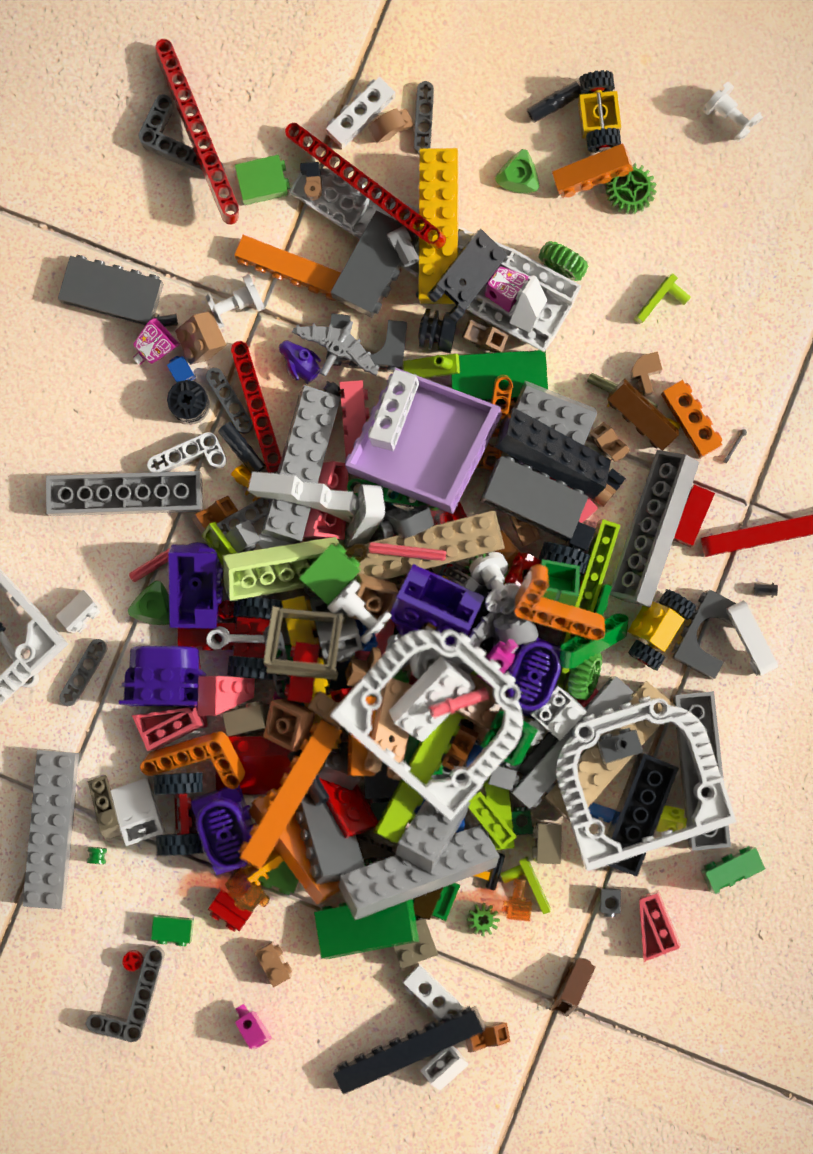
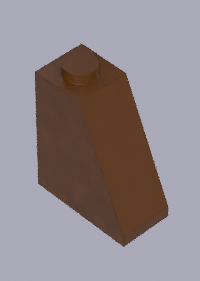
[550,957,596,1017]

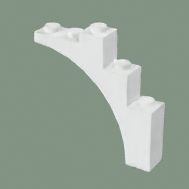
[248,472,360,524]

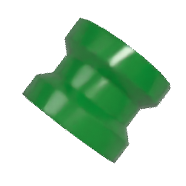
[86,847,107,864]

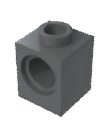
[599,888,621,917]

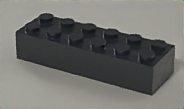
[495,407,611,500]
[606,753,679,877]

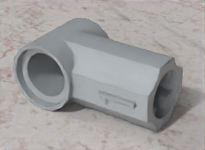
[386,226,419,267]

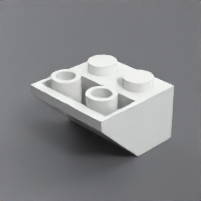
[509,275,547,333]
[56,589,102,633]
[531,686,587,740]

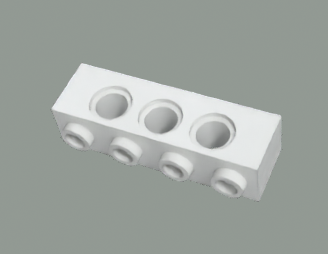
[326,76,396,150]
[368,370,419,451]
[403,964,465,1021]

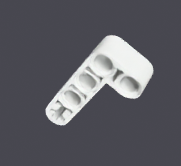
[147,432,227,472]
[344,485,385,548]
[726,600,778,677]

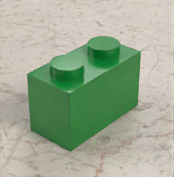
[151,915,194,946]

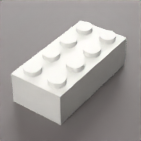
[389,655,475,742]

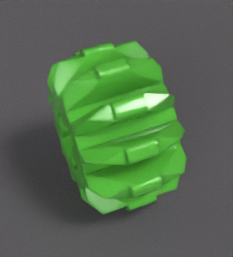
[467,903,500,937]

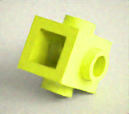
[656,805,687,832]

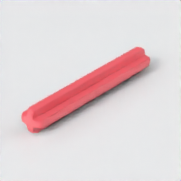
[369,542,446,561]

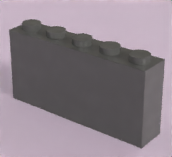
[331,210,418,318]
[58,255,164,326]
[480,456,588,541]
[295,791,365,884]

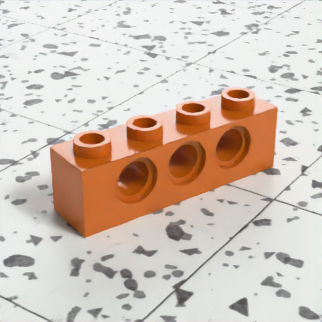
[661,380,723,459]

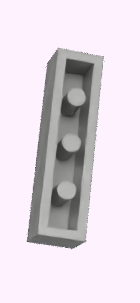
[442,566,479,592]

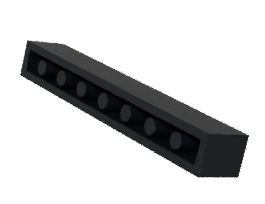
[333,1005,486,1095]

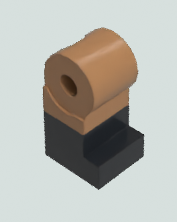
[300,162,322,201]
[594,468,626,507]

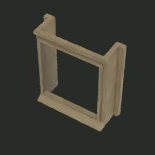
[264,606,347,680]

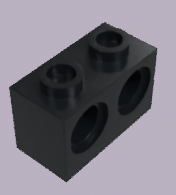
[564,522,596,552]

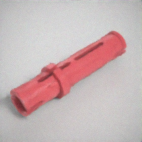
[429,688,489,718]

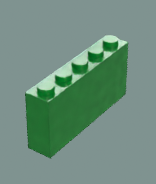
[451,350,548,404]
[314,899,419,960]

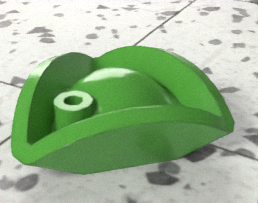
[495,149,539,193]
[128,580,170,625]

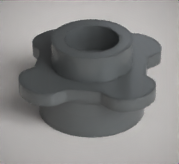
[323,381,341,396]

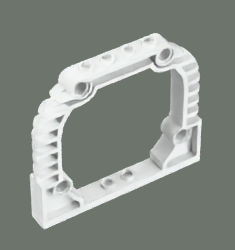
[0,568,69,706]
[331,629,523,821]
[556,696,737,871]

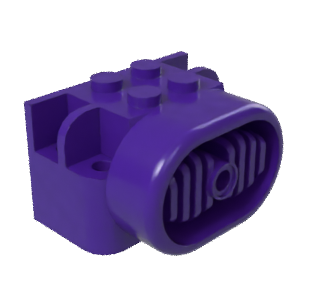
[168,542,223,628]
[390,564,484,646]
[501,637,561,720]
[119,646,207,707]
[191,784,257,875]

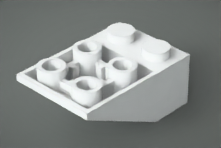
[111,777,166,846]

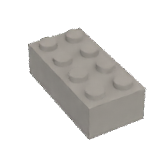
[514,381,598,445]
[396,799,470,873]

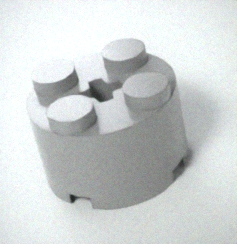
[493,607,538,649]

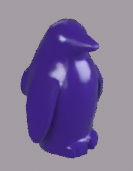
[279,340,321,385]

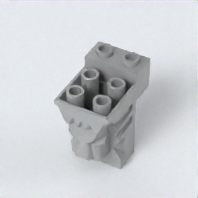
[309,592,363,662]

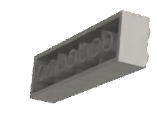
[260,385,341,544]
[610,450,700,607]
[46,471,203,516]
[510,676,633,809]
[673,691,731,851]
[22,750,79,910]
[339,824,500,920]

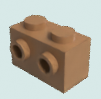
[255,941,293,988]

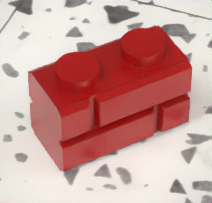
[207,889,254,932]

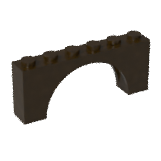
[356,836,444,920]

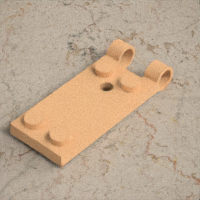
[364,678,412,781]

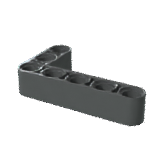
[138,94,225,181]
[86,946,165,1042]

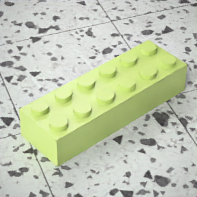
[223,537,340,601]

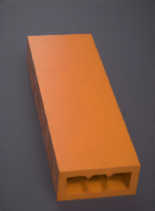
[249,788,340,905]

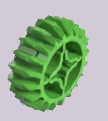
[605,163,656,214]
[538,241,589,281]
[567,653,602,700]

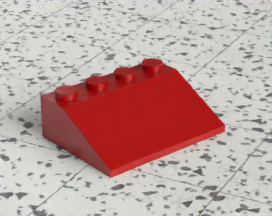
[215,736,292,795]

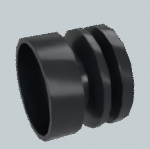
[418,308,457,354]
[167,380,210,425]

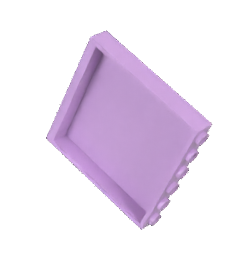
[345,368,502,514]

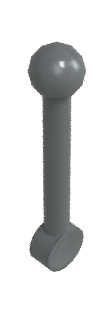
[723,429,747,464]

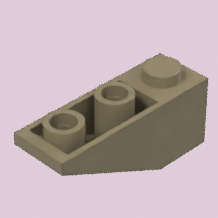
[88,775,122,841]

